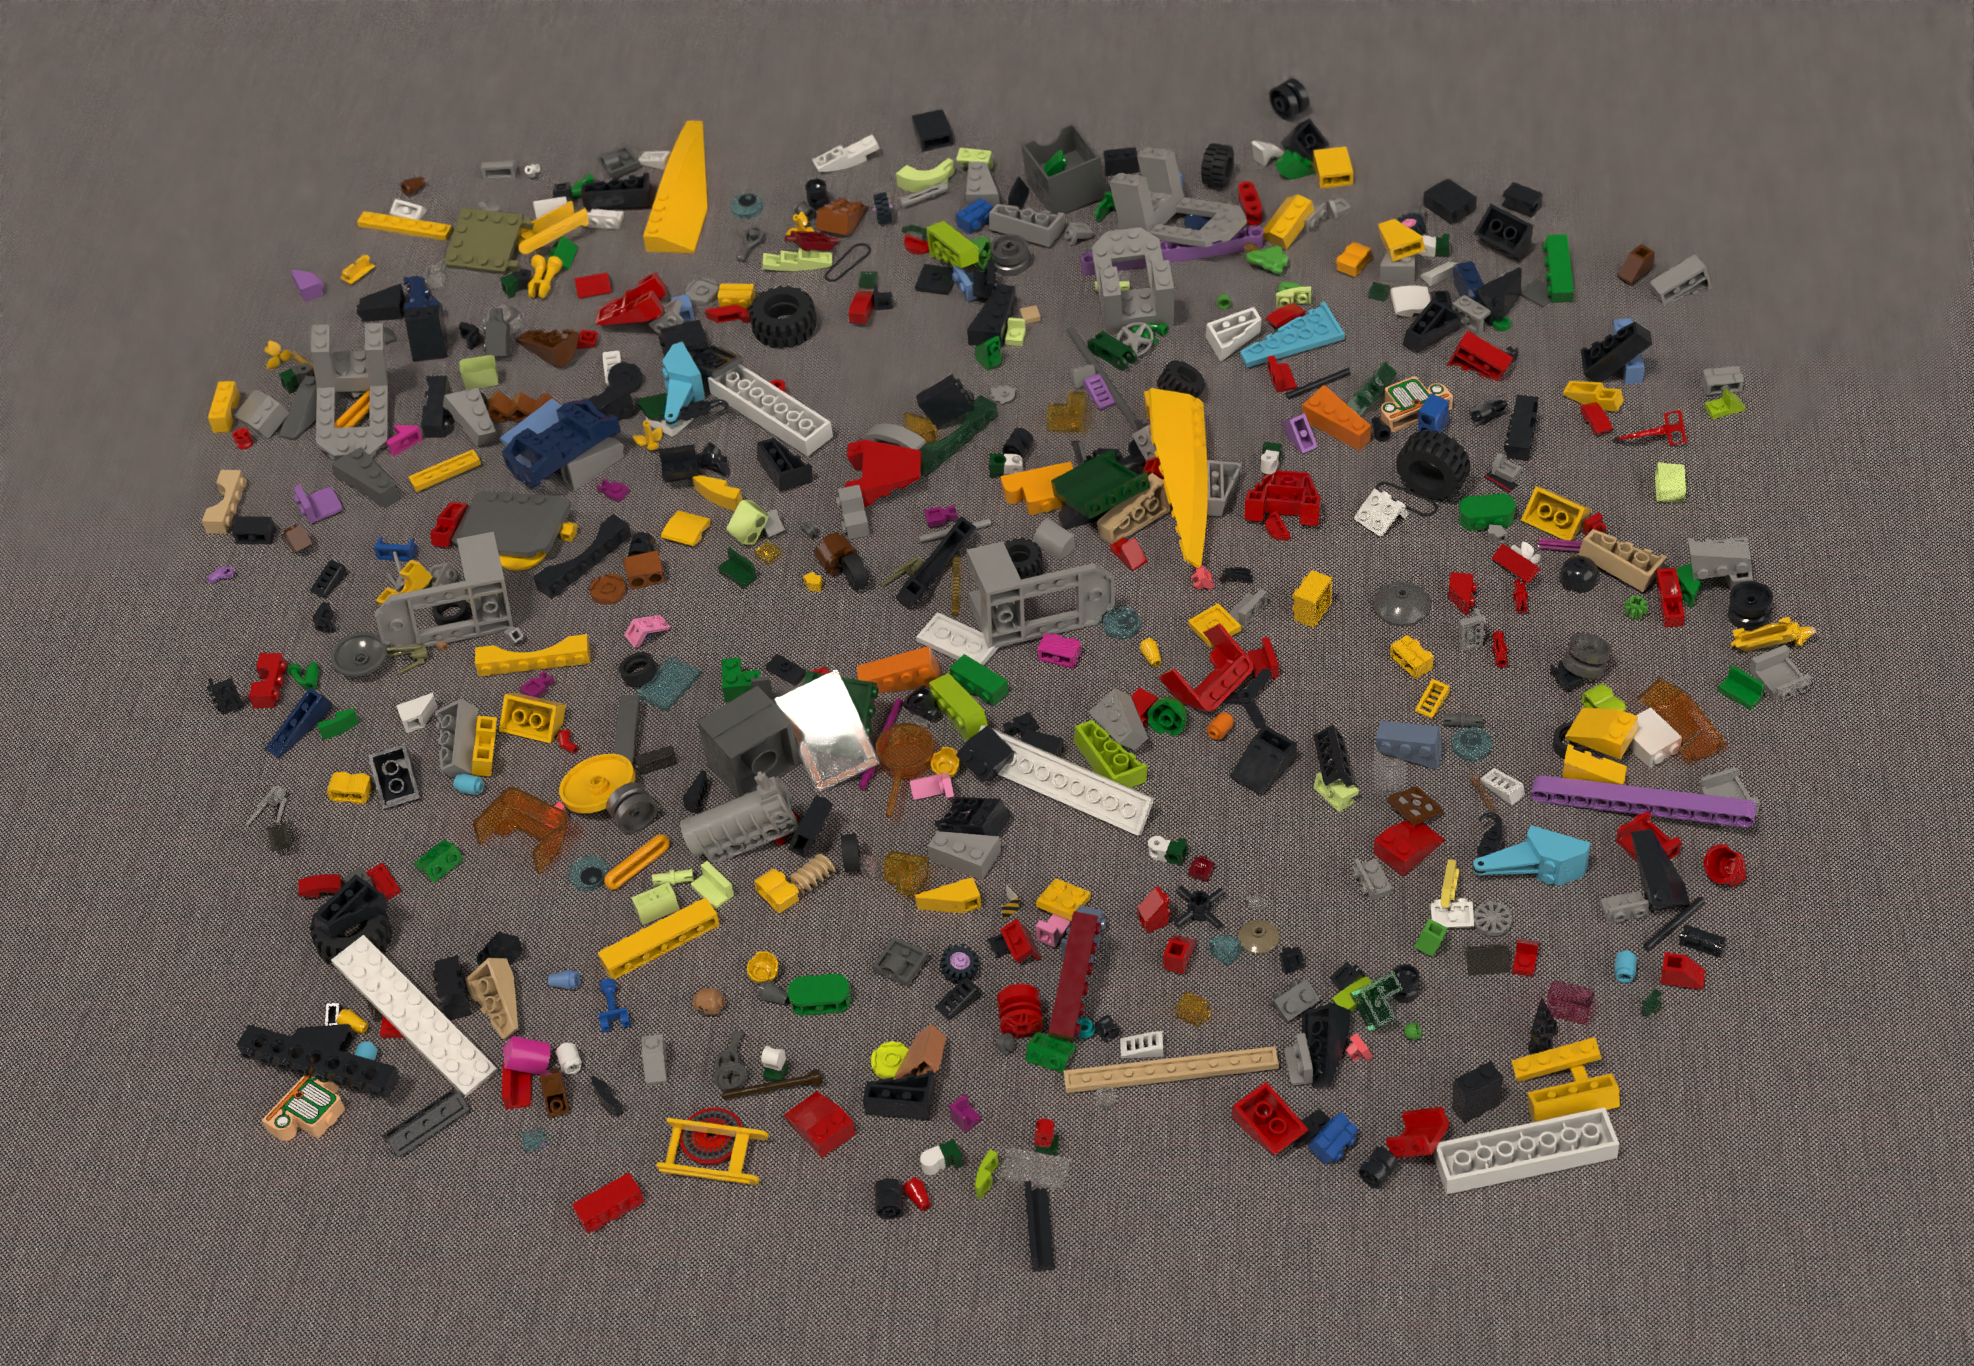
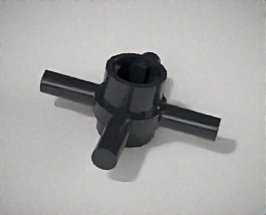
[1173,886,1225,929]

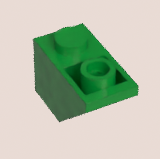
[1275,149,1315,180]
[1044,150,1067,177]
[974,336,1002,371]

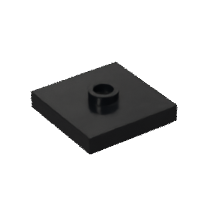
[915,264,954,295]

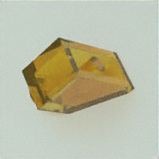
[903,412,938,447]

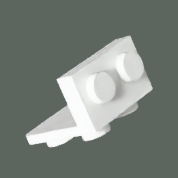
[1354,488,1409,537]

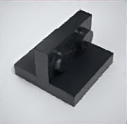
[659,444,700,482]

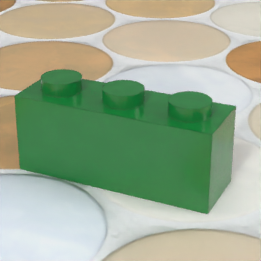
[949,654,1009,706]

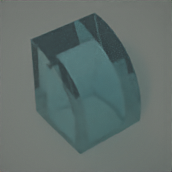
[1209,935,1241,966]

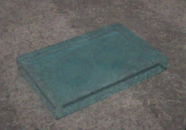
[636,656,701,712]

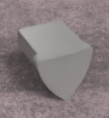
[1325,198,1351,220]
[1069,364,1096,389]
[1491,453,1522,483]
[763,510,785,538]

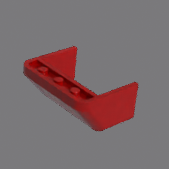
[1158,623,1253,712]

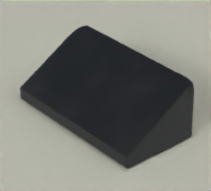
[1008,177,1030,210]

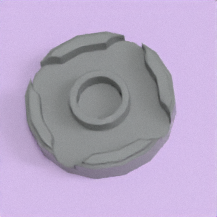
[685,278,719,305]

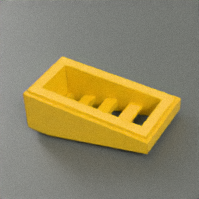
[1415,679,1450,719]

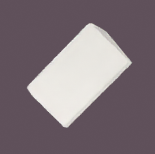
[533,196,567,219]
[390,199,427,220]
[1420,262,1458,286]

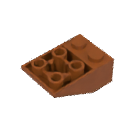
[816,198,868,235]

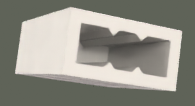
[1628,707,1682,768]

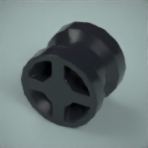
[1094,1015,1120,1042]

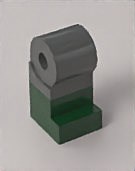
[279,363,314,394]

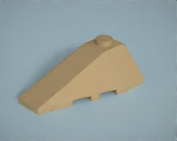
[465,958,518,1040]

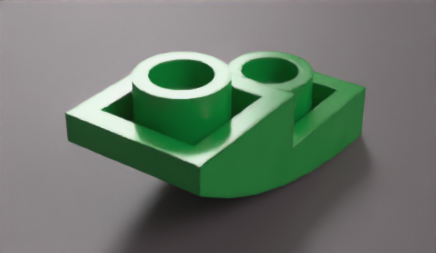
[318,708,359,740]

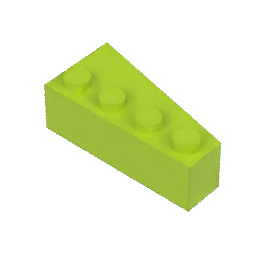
[926,221,979,268]
[929,673,988,742]
[1074,720,1148,788]

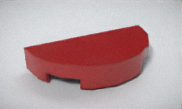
[904,234,930,255]
[1265,511,1291,541]

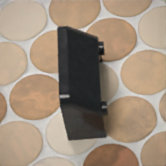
[1071,419,1147,475]

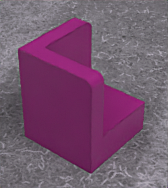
[949,1094,981,1133]

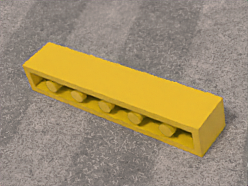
[598,897,720,980]

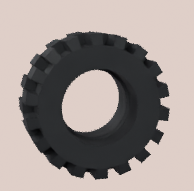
[1201,143,1234,188]
[1157,360,1206,398]
[1004,538,1043,580]

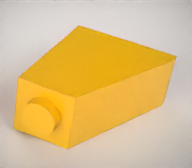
[1378,219,1425,262]

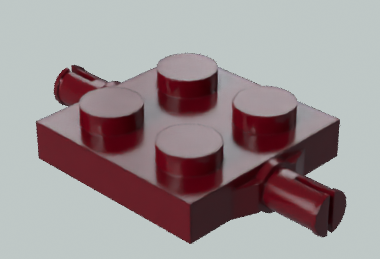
[784,231,839,252]

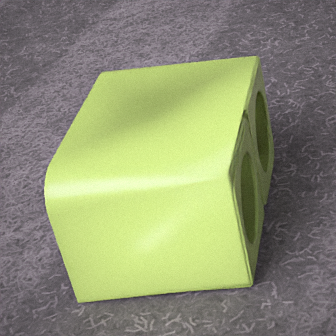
[460,355,499,390]
[1655,462,1686,503]
[727,500,770,545]

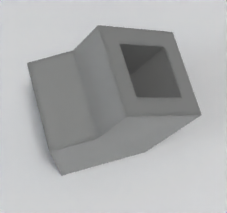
[1488,524,1507,545]
[503,626,524,645]

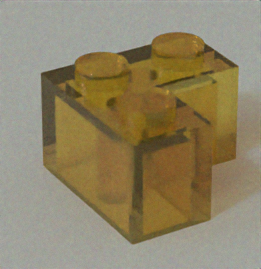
[1047,391,1087,432]
[884,851,929,896]

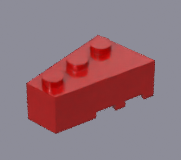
[1447,330,1513,382]

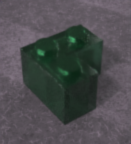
[1350,971,1403,1031]

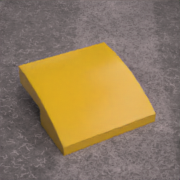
[661,510,711,546]

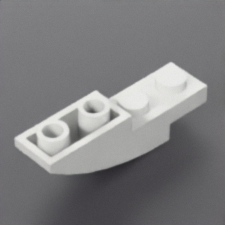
[813,135,879,172]

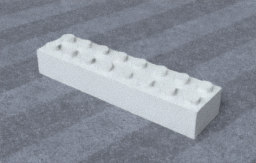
[708,364,833,456]
[1434,1108,1619,1194]

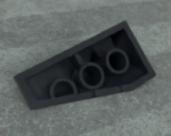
[1631,829,1690,912]

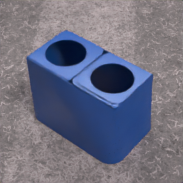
[1418,393,1449,433]

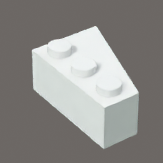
[1205,307,1262,362]

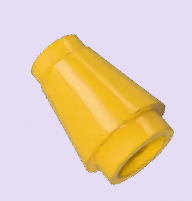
[1140,638,1162,667]
[336,1009,369,1034]

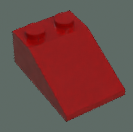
[1373,820,1445,877]
[1231,1082,1308,1156]
[783,1091,856,1159]

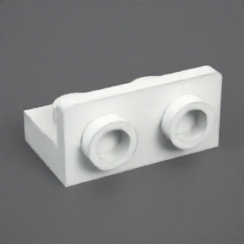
[587,209,624,229]
[1429,898,1474,928]

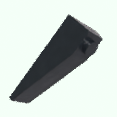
[1301,1003,1351,1089]

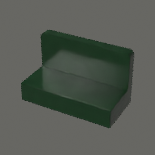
[718,548,757,590]

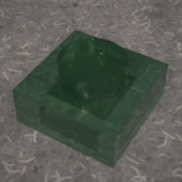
[859,271,878,288]
[1368,282,1390,302]
[1641,989,1662,1018]

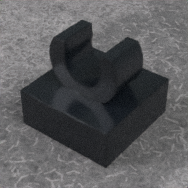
[1279,946,1304,974]

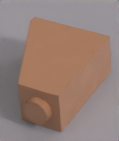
[895,1024,946,1079]

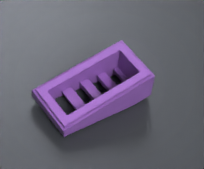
[1084,374,1115,411]

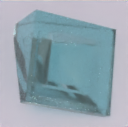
[522,1128,546,1152]

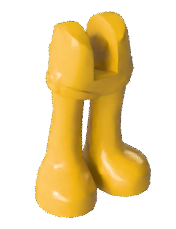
[528,255,562,299]

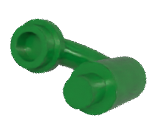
[571,173,594,198]
[1132,322,1169,345]
[287,661,320,690]

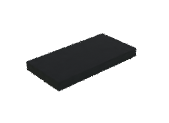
[692,345,743,379]

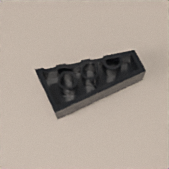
[1581,321,1652,383]

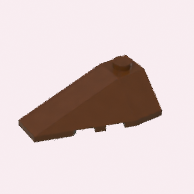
[515,329,579,367]

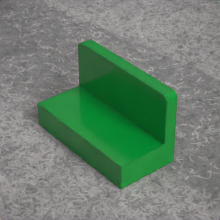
[546,235,578,270]
[1718,665,1764,711]

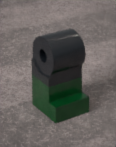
[500,269,532,299]

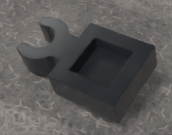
[1550,661,1583,692]

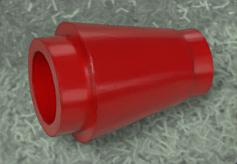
[903,1177,932,1211]

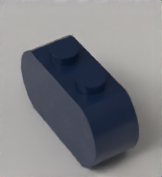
[1453,261,1484,302]

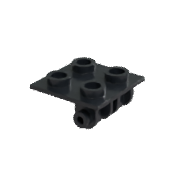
[1528,998,1557,1054]

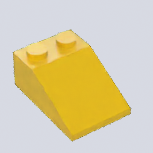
[1565,708,1638,760]

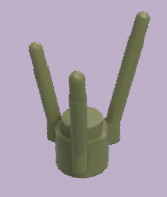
[881,557,924,587]
[387,644,428,675]

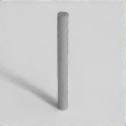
[919,519,991,543]

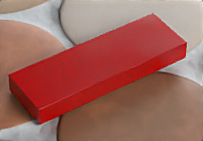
[1491,543,1540,584]

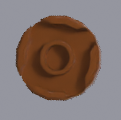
[589,573,627,605]

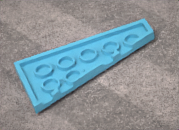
[1240,301,1345,368]

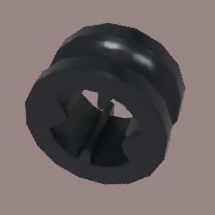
[1506,346,1519,363]

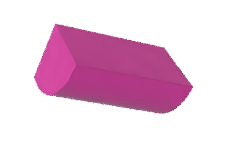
[503,1036,550,1075]

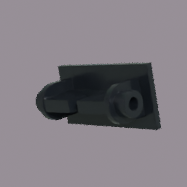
[1469,396,1508,426]
[1679,924,1726,958]

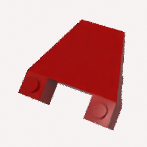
[595,271,667,326]
[845,439,921,507]
[1244,470,1321,527]

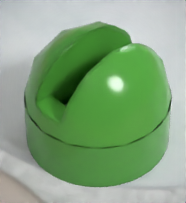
[1217,294,1231,309]
[1404,1022,1422,1040]

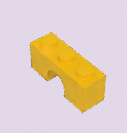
[208,381,240,433]
[375,560,433,606]
[471,716,497,777]

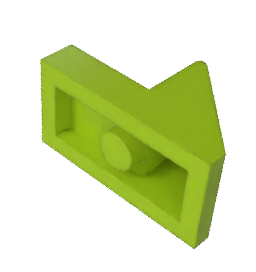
[1704,388,1746,420]

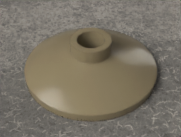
[1238,920,1280,955]

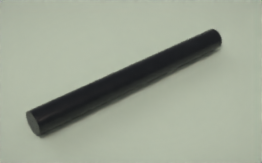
[1285,368,1351,399]
[1643,896,1705,951]

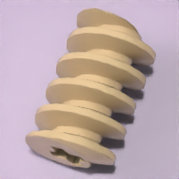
[790,854,836,895]

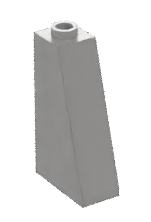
[560,437,624,491]

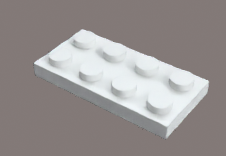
[916,612,999,666]

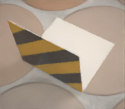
[1001,885,1019,920]

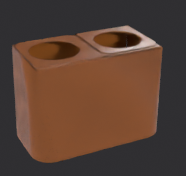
[623,550,665,590]

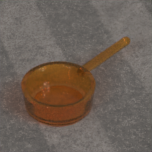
[876,723,934,818]

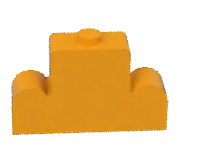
[1000,461,1073,515]

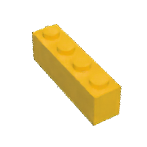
[1527,1073,1620,1122]

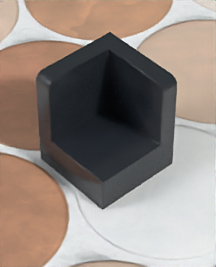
[874,284,893,310]

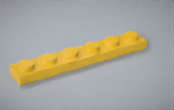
[357,211,453,241]

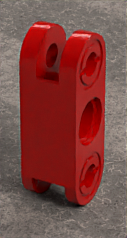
[1238,181,1262,226]

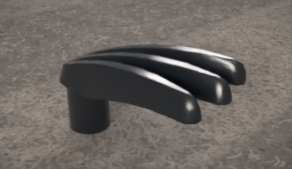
[1219,567,1254,583]

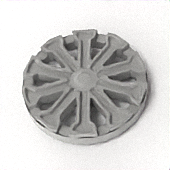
[1473,901,1512,936]

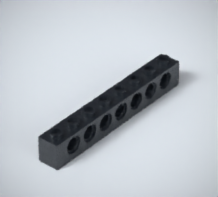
[237,1025,400,1099]

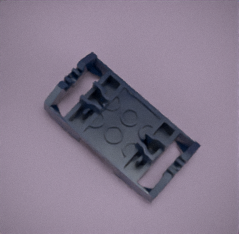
[501,398,621,489]

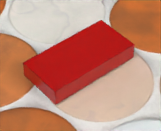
[365,863,401,900]

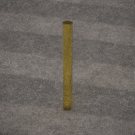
[951,556,961,616]

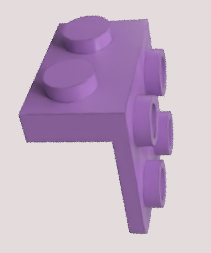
[293,484,343,524]

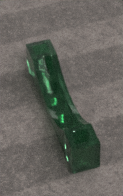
[919,395,998,477]

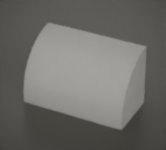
[481,160,518,180]
[1033,519,1075,560]

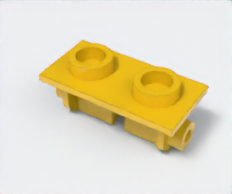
[340,254,375,285]

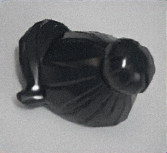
[697,442,729,476]
[903,685,940,721]

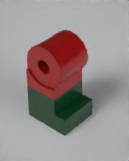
[1034,1119,1060,1156]

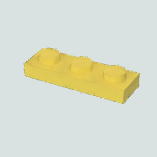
[1440,859,1459,908]

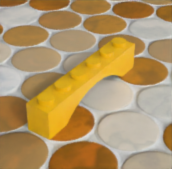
[475,634,590,676]

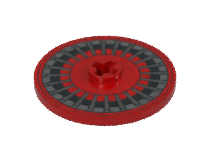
[679,1108,743,1165]

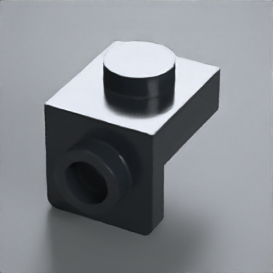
[458,321,482,350]

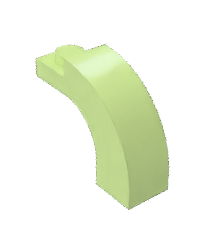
[896,158,954,193]

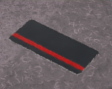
[1484,470,1518,493]

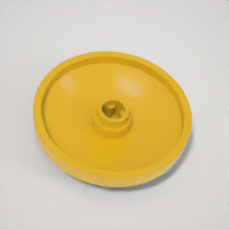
[559,754,636,813]

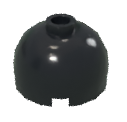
[1560,555,1598,593]

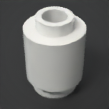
[556,1042,581,1075]

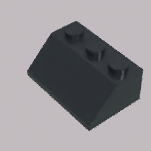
[1473,203,1534,260]

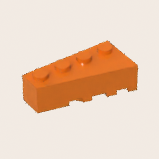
[1302,385,1371,451]
[857,646,942,693]

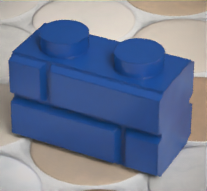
[955,198,993,234]
[1308,1112,1359,1164]

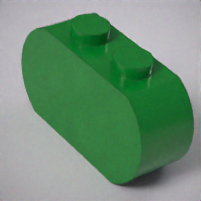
[1459,493,1516,531]
[787,974,852,1016]

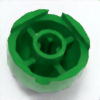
[1148,697,1188,736]

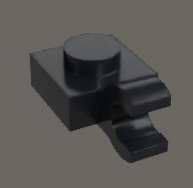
[1003,712,1039,737]

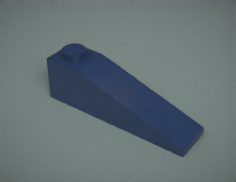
[265,687,333,759]

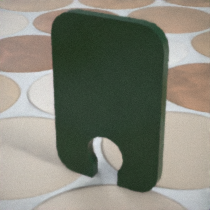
[638,392,695,419]

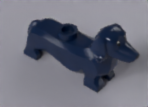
[403,276,443,313]

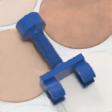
[598,978,630,1032]

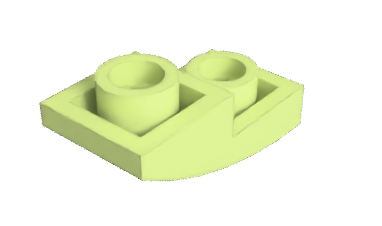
[1276,286,1311,308]

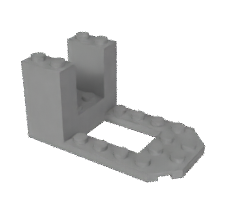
[1109,147,1247,248]
[1092,227,1174,334]
[311,323,388,460]
[374,532,513,652]
[966,542,1115,648]

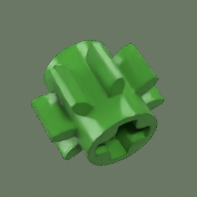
[1624,596,1648,619]

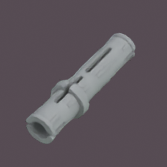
[899,181,948,208]

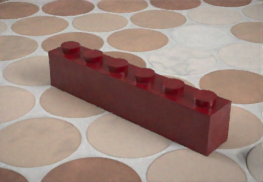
[1048,911,1101,1042]

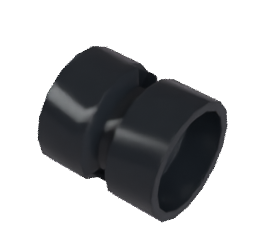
[805,178,829,210]
[1002,428,1034,459]
[627,532,656,557]
[1391,964,1420,1003]
[1358,1147,1399,1189]
[875,1178,904,1220]

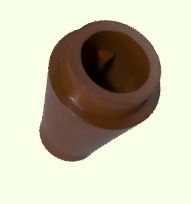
[400,176,426,195]

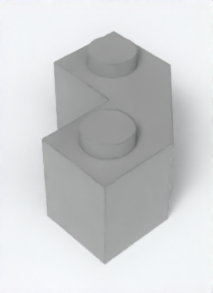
[836,485,870,540]

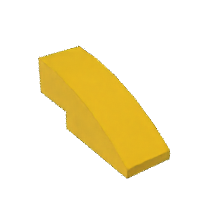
[1563,381,1624,412]
[692,475,743,511]

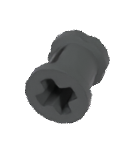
[794,201,816,221]

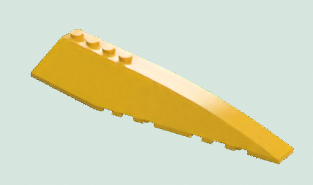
[643,120,708,254]
[1149,388,1208,569]

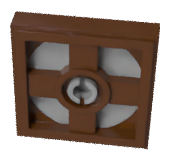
[1387,786,1444,826]

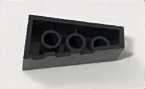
[581,172,652,211]
[967,285,1016,348]

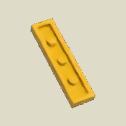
[408,449,481,492]
[1511,1037,1602,1082]

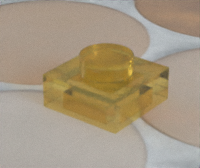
[754,541,781,564]

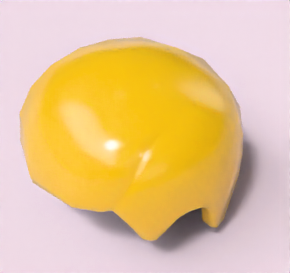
[930,747,961,777]
[747,951,778,985]

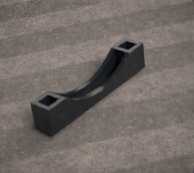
[534,514,631,599]
[895,516,976,609]

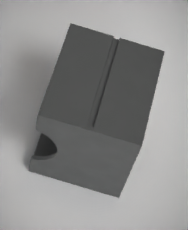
[1021,123,1105,215]
[697,686,800,798]

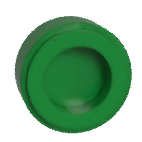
[1493,316,1511,332]

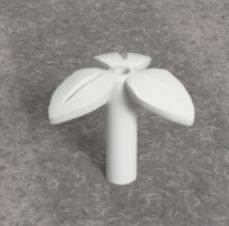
[1511,541,1541,565]

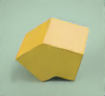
[560,522,578,542]
[803,572,823,592]

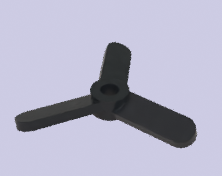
[1223,669,1272,729]

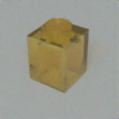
[1176,991,1210,1028]

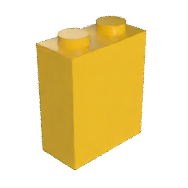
[1313,146,1353,189]

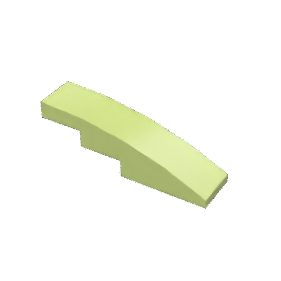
[762,248,832,271]

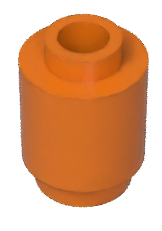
[1206,712,1234,740]

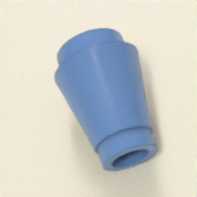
[548,969,580,990]

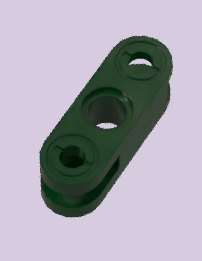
[1087,331,1137,371]

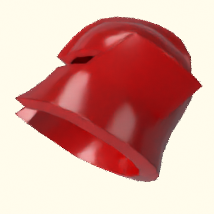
[1704,844,1747,887]

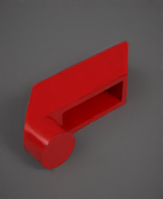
[705,304,750,323]

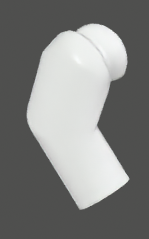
[525,164,541,178]

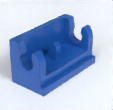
[374,537,418,562]

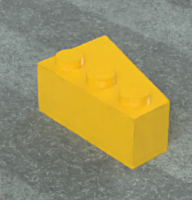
[1562,744,1627,785]

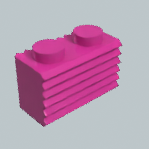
[1037,633,1082,669]

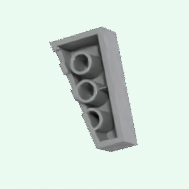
[989,204,1064,247]
[435,699,478,778]

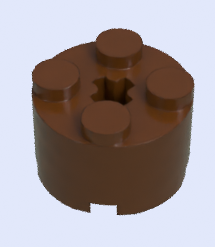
[814,532,857,577]

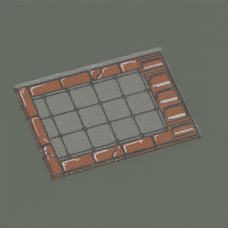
[774,669,880,794]

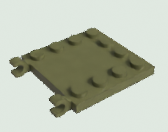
[443,208,534,275]

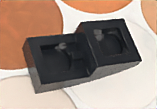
[591,1075,623,1118]

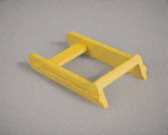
[516,201,588,254]
[656,1118,769,1185]

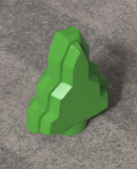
[1246,246,1288,275]

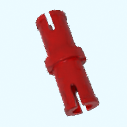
[1513,579,1528,614]
[1492,631,1508,667]

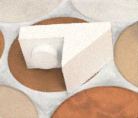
[1252,140,1284,167]

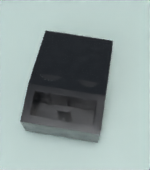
[1230,725,1297,796]
[940,797,1012,836]

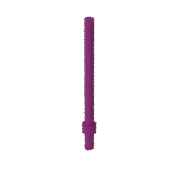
[858,699,902,790]

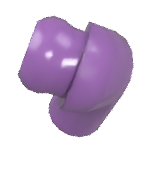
[206,566,234,584]

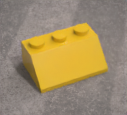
[1263,194,1314,250]
[1521,486,1592,540]
[499,692,566,743]

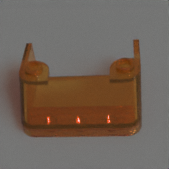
[1637,677,1728,762]
[473,787,569,874]

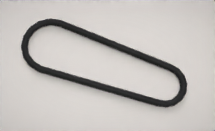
[824,243,871,282]
[1375,481,1438,516]

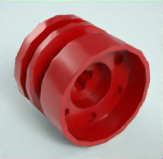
[997,984,1044,1038]

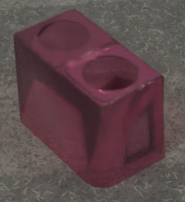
[1547,981,1594,1025]

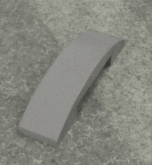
[862,423,926,450]

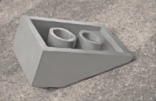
[234,389,290,439]

